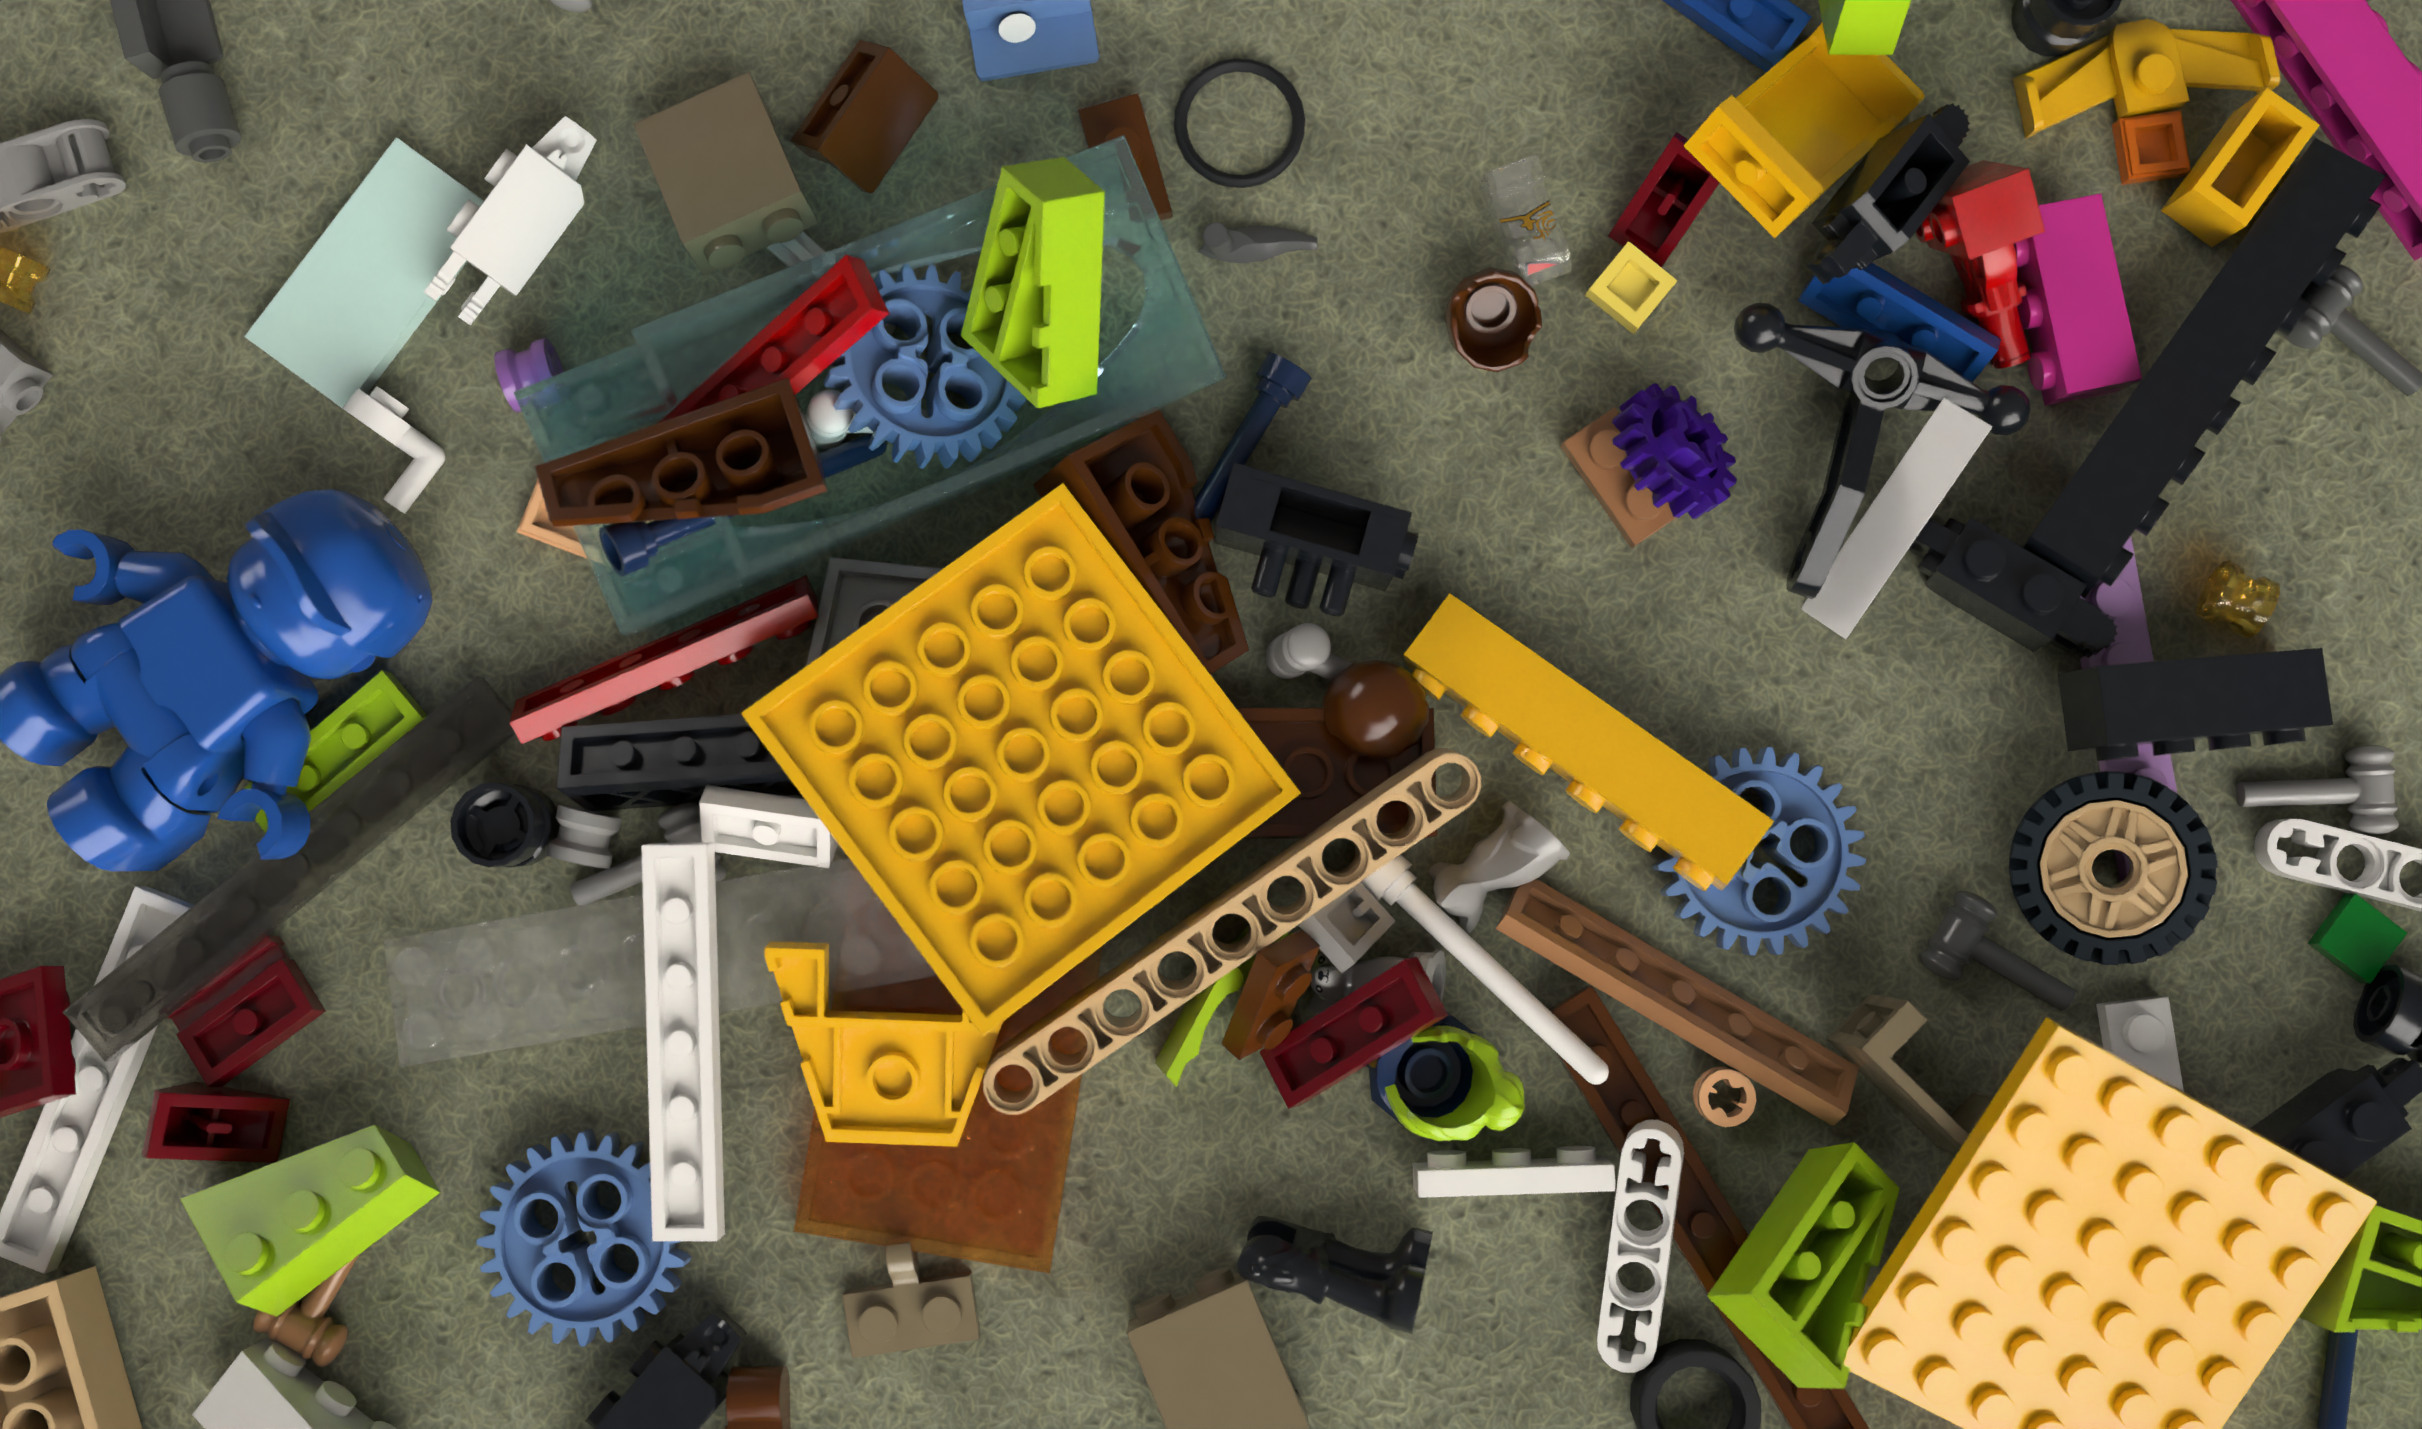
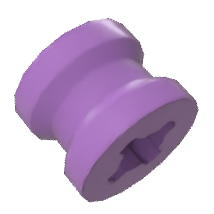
[494,338,568,413]

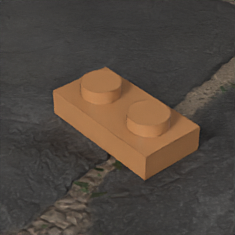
[1560,407,1677,549]

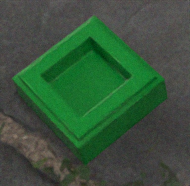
[2307,893,2408,984]

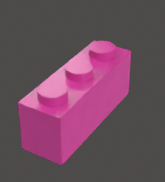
[2014,194,2142,406]

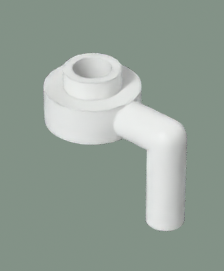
[342,386,445,514]

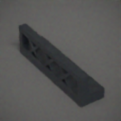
[557,714,802,811]

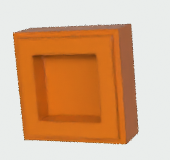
[2112,110,2191,185]

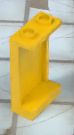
[1684,23,1925,238]

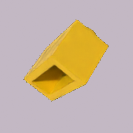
[2161,87,2320,247]

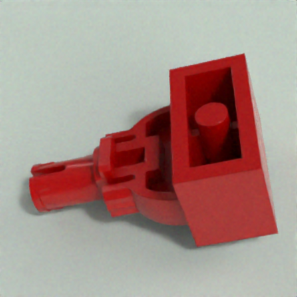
[1915,160,2045,369]

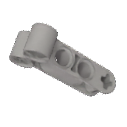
[0,119,126,233]

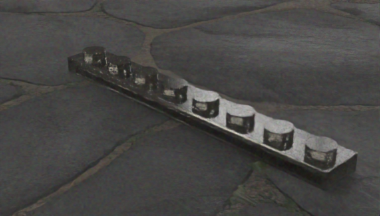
[63,676,515,1062]

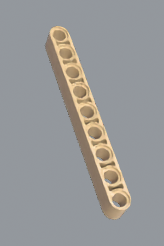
[983,748,1481,1115]

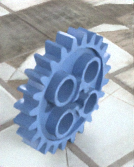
[823,264,1027,469]
[1652,747,1866,956]
[477,1129,692,1346]

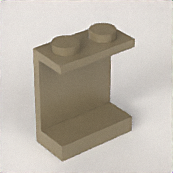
[633,72,819,275]
[1827,994,1992,1155]
[1126,1267,1310,1429]

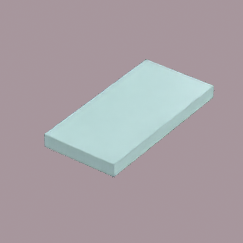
[244,137,484,408]

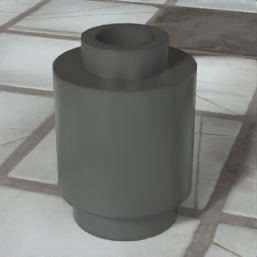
[158,61,241,163]

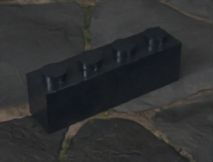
[2058,648,2333,761]

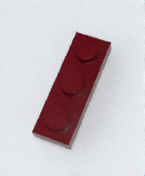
[1259,957,1448,1109]

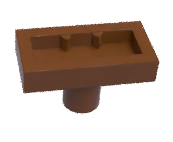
[1078,93,1173,234]

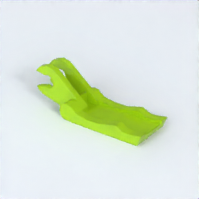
[1155,926,1293,1088]

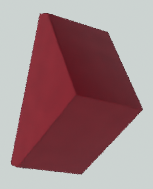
[1608,132,1719,268]
[141,1081,290,1163]

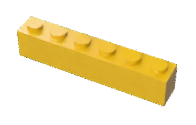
[1404,593,1774,891]

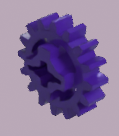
[1612,383,1737,519]

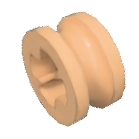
[1693,1066,1757,1127]

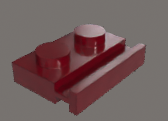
[162,934,326,1087]

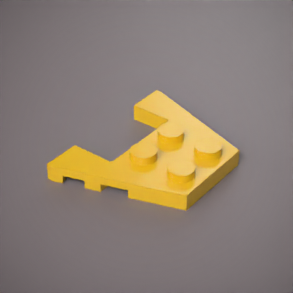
[765,941,1003,1147]

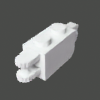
[424,116,597,325]

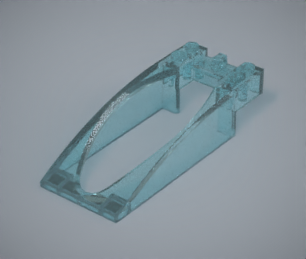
[513,135,1227,637]

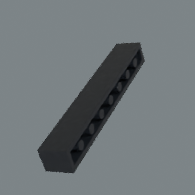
[2023,138,2385,598]

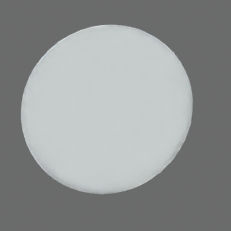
[998,14,1036,43]

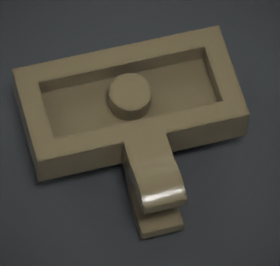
[842,1234,981,1358]

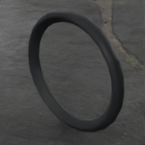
[1174,58,1305,188]

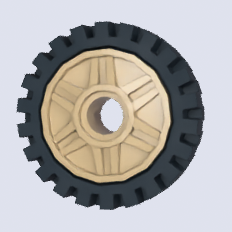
[2009,771,2218,965]

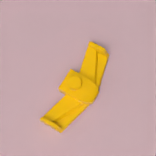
[2013,19,2280,139]

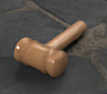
[253,1254,360,1367]

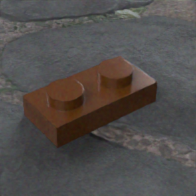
[1221,930,1320,1060]

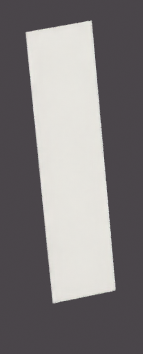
[1801,398,1993,639]

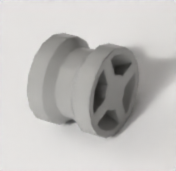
[546,804,622,869]

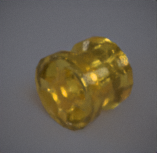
[0,246,51,315]
[2196,560,2280,639]

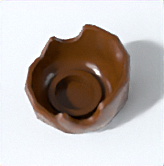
[1445,267,1542,372]
[1323,660,1429,758]

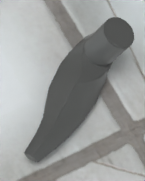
[1198,222,1317,263]

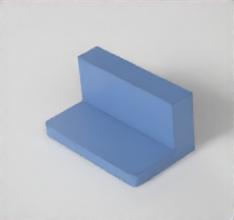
[962,0,1099,81]

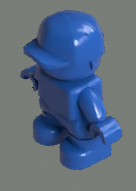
[0,489,433,871]

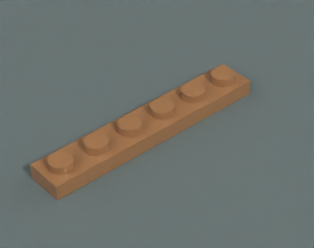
[1495,879,1859,1127]

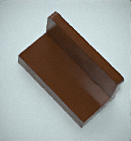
[790,40,939,194]

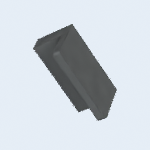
[110,0,224,79]

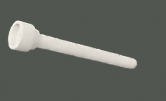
[1361,854,1609,1085]

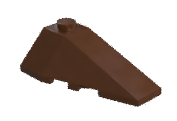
[535,378,827,527]
[1033,408,1249,674]

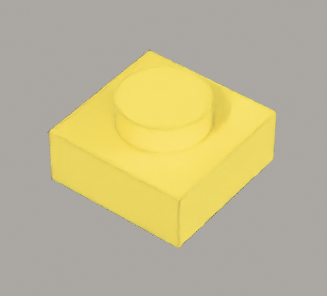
[1585,241,1678,335]

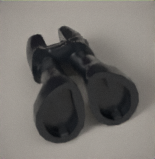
[1237,1216,1433,1334]

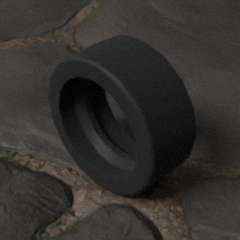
[1630,1339,1761,1429]

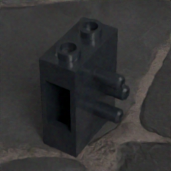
[1216,463,1419,617]

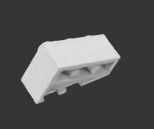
[192,1338,397,1429]

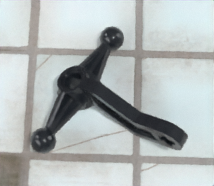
[1734,303,2031,599]

